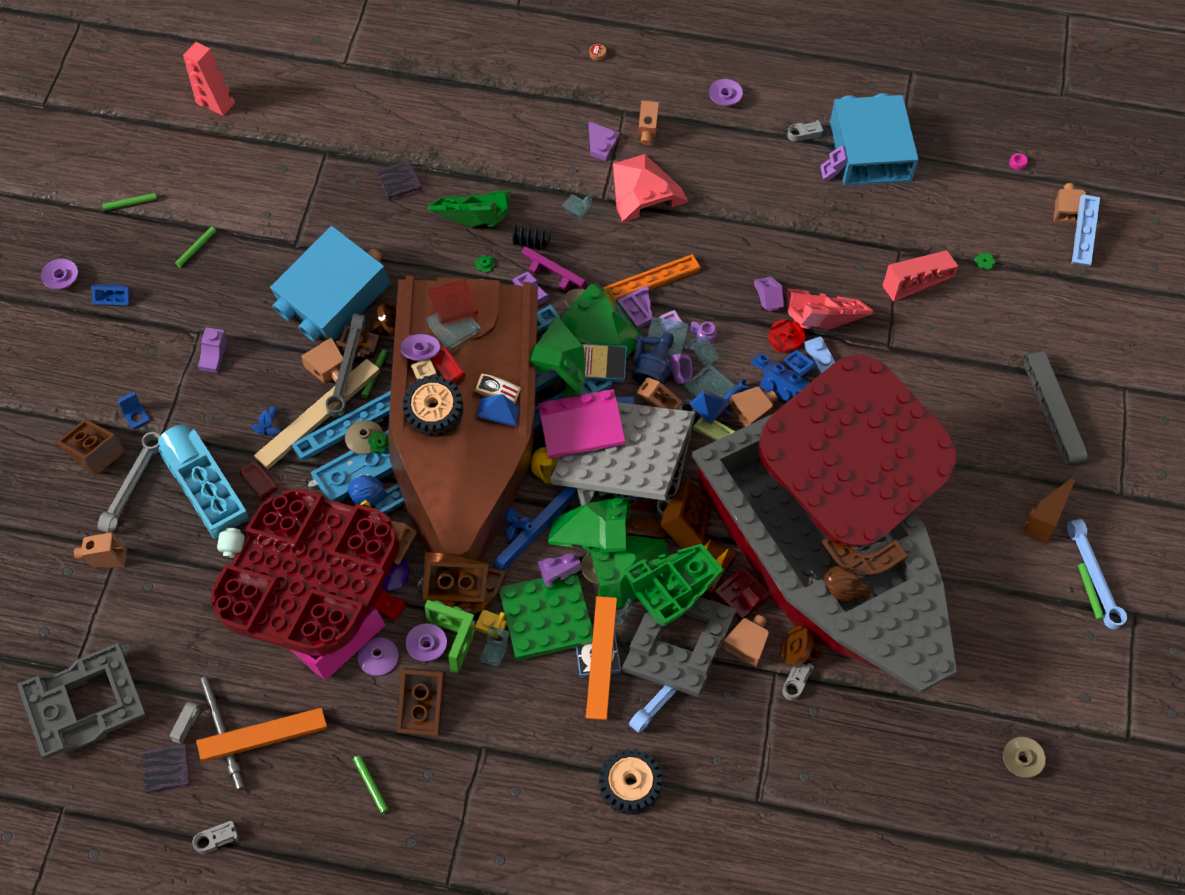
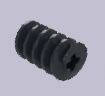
[512,223,551,251]

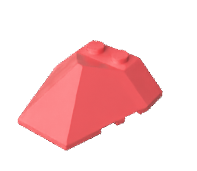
[613,154,688,223]
[786,288,874,330]

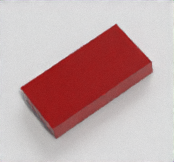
[430,346,466,384]

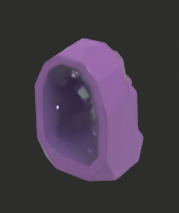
[669,354,693,385]

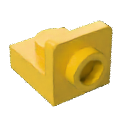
[475,610,507,638]

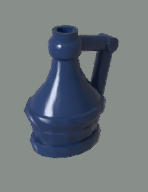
[631,332,674,386]

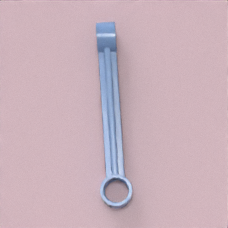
[1067,519,1127,630]
[629,654,716,733]

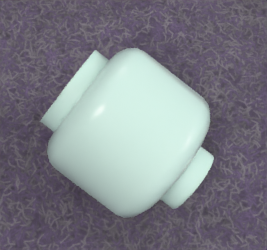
[217,528,245,558]

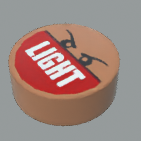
[589,44,606,60]

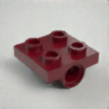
[714,567,771,620]

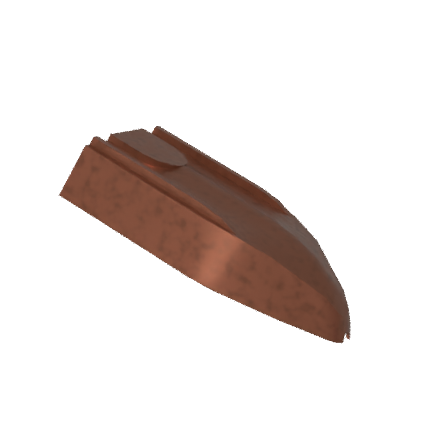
[388,276,538,561]

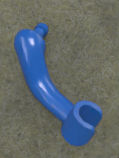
[723,379,750,416]

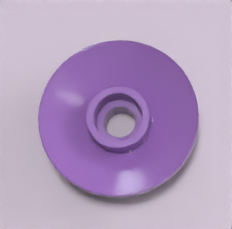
[709,79,743,106]
[41,259,78,290]
[401,334,440,361]
[406,624,447,662]
[358,637,399,676]

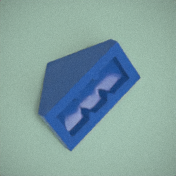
[91,283,130,306]
[782,350,816,376]
[690,391,730,424]
[476,394,520,426]

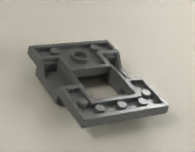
[622,597,737,697]
[17,643,147,760]

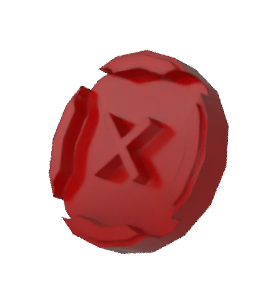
[769,319,805,353]

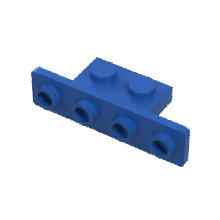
[750,353,810,403]

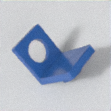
[117,392,150,430]

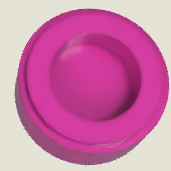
[1009,153,1028,170]

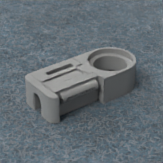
[787,120,823,142]
[782,663,814,701]
[170,701,200,745]
[192,821,239,854]

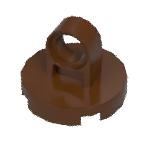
[370,302,397,337]
[781,626,821,667]

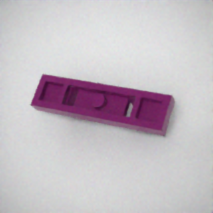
[521,246,588,291]

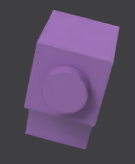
[754,277,784,311]
[198,327,228,373]

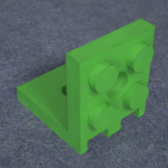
[425,600,475,674]

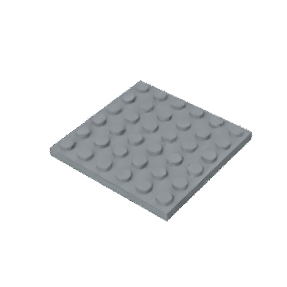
[551,402,695,500]

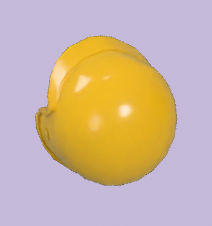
[530,447,560,484]

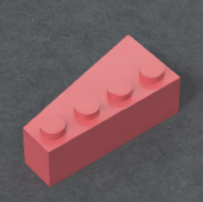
[183,42,236,116]
[883,250,958,302]

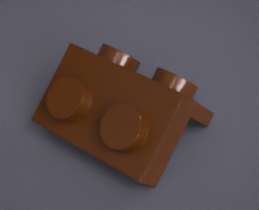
[336,325,381,359]

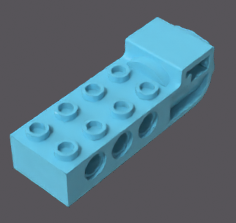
[158,424,249,539]

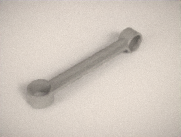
[98,432,160,533]

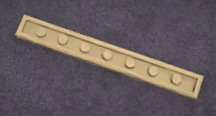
[254,359,380,469]

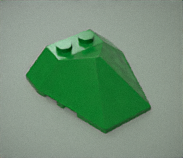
[427,190,511,228]
[561,283,644,358]
[529,316,585,398]
[548,498,632,552]
[587,535,669,609]
[623,544,724,626]

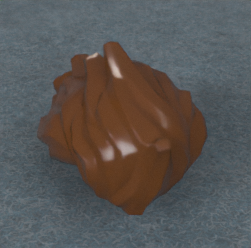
[823,566,872,603]

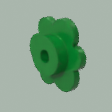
[974,252,995,270]
[474,255,495,273]
[367,432,389,453]

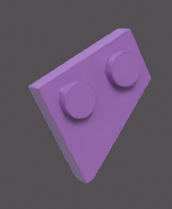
[589,122,620,161]
[617,285,652,329]
[538,553,581,588]

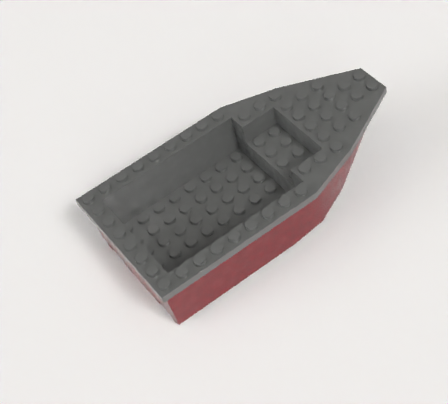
[692,413,957,693]

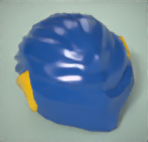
[347,474,387,507]

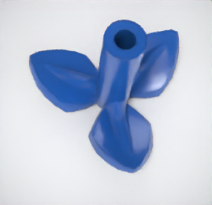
[251,406,283,437]
[506,508,533,542]

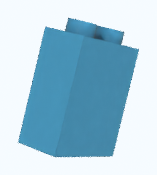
[830,93,918,186]
[270,226,391,342]

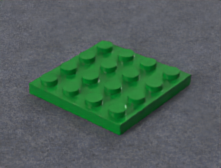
[499,572,593,661]

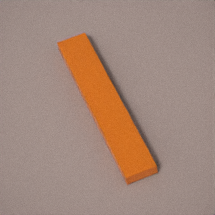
[603,254,701,301]
[586,596,617,721]
[196,708,327,762]

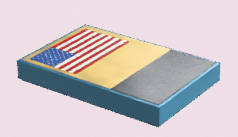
[582,344,627,383]

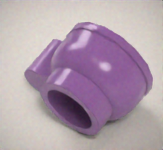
[690,321,717,344]

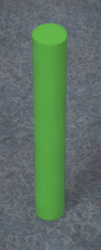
[102,193,157,211]
[175,227,217,268]
[361,349,388,399]
[1078,563,1104,620]
[353,755,389,814]

